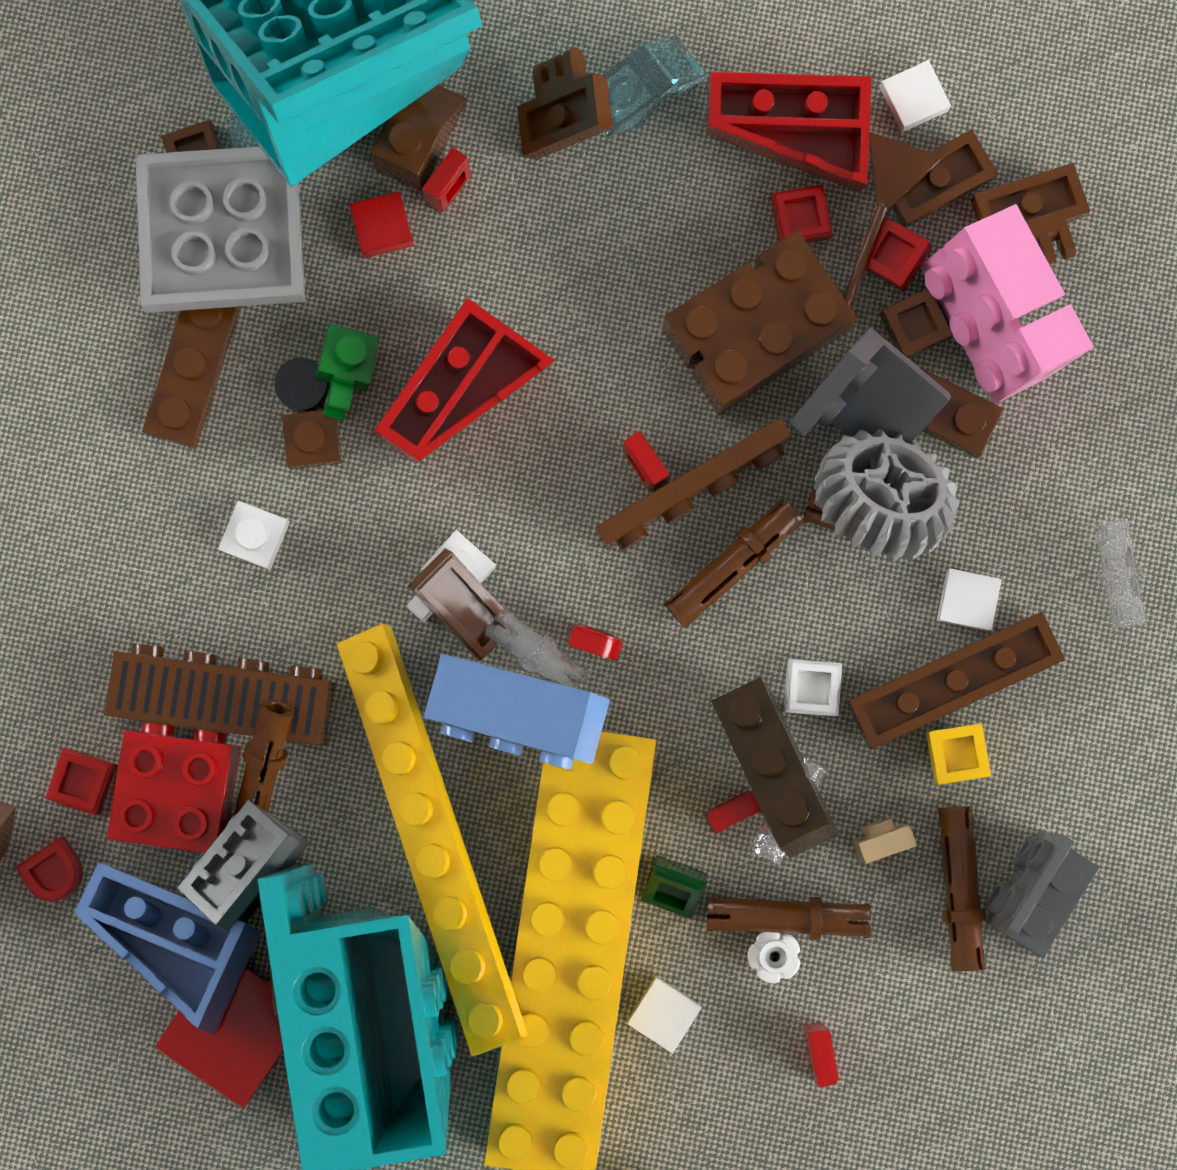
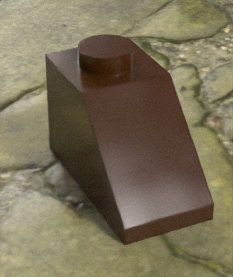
[370,85,467,192]

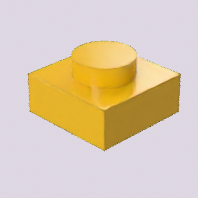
[926,723,991,785]

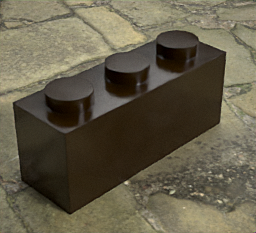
[711,677,839,858]

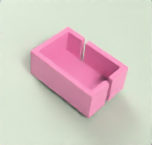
[920,204,1094,404]

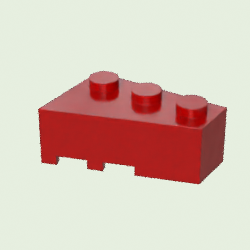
[706,71,872,192]
[373,298,555,464]

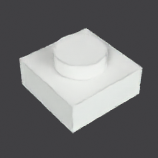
[218,501,290,570]

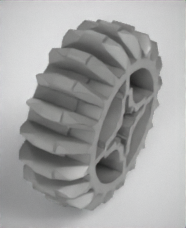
[813,428,960,563]

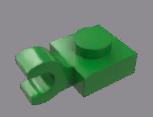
[315,323,381,421]

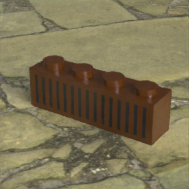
[104,643,335,746]

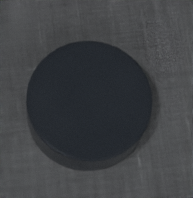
[274,358,329,413]

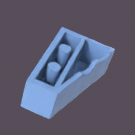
[423,653,610,770]
[74,862,261,1035]

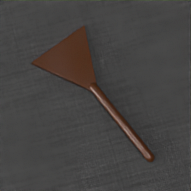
[843,132,943,308]

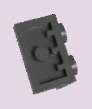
[789,327,951,444]
[177,800,309,932]
[984,831,1100,958]

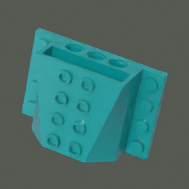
[179,0,482,187]
[257,863,460,1170]

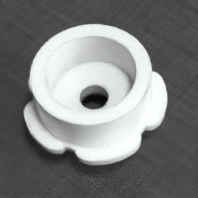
[747,932,800,983]

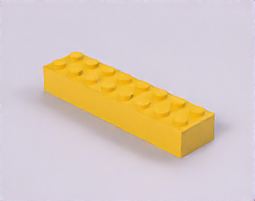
[484,732,656,1170]

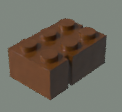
[662,230,857,416]

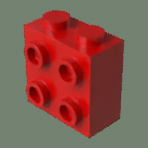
[107,721,241,853]

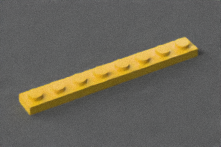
[337,623,528,1056]

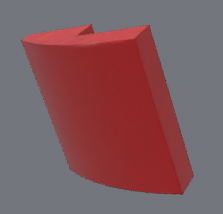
[154,967,283,1110]

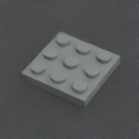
[135,146,305,313]

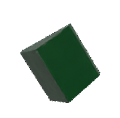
[641,855,707,918]

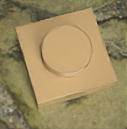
[851,818,917,864]

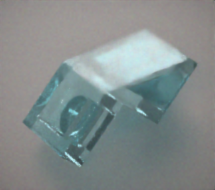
[602,35,706,137]

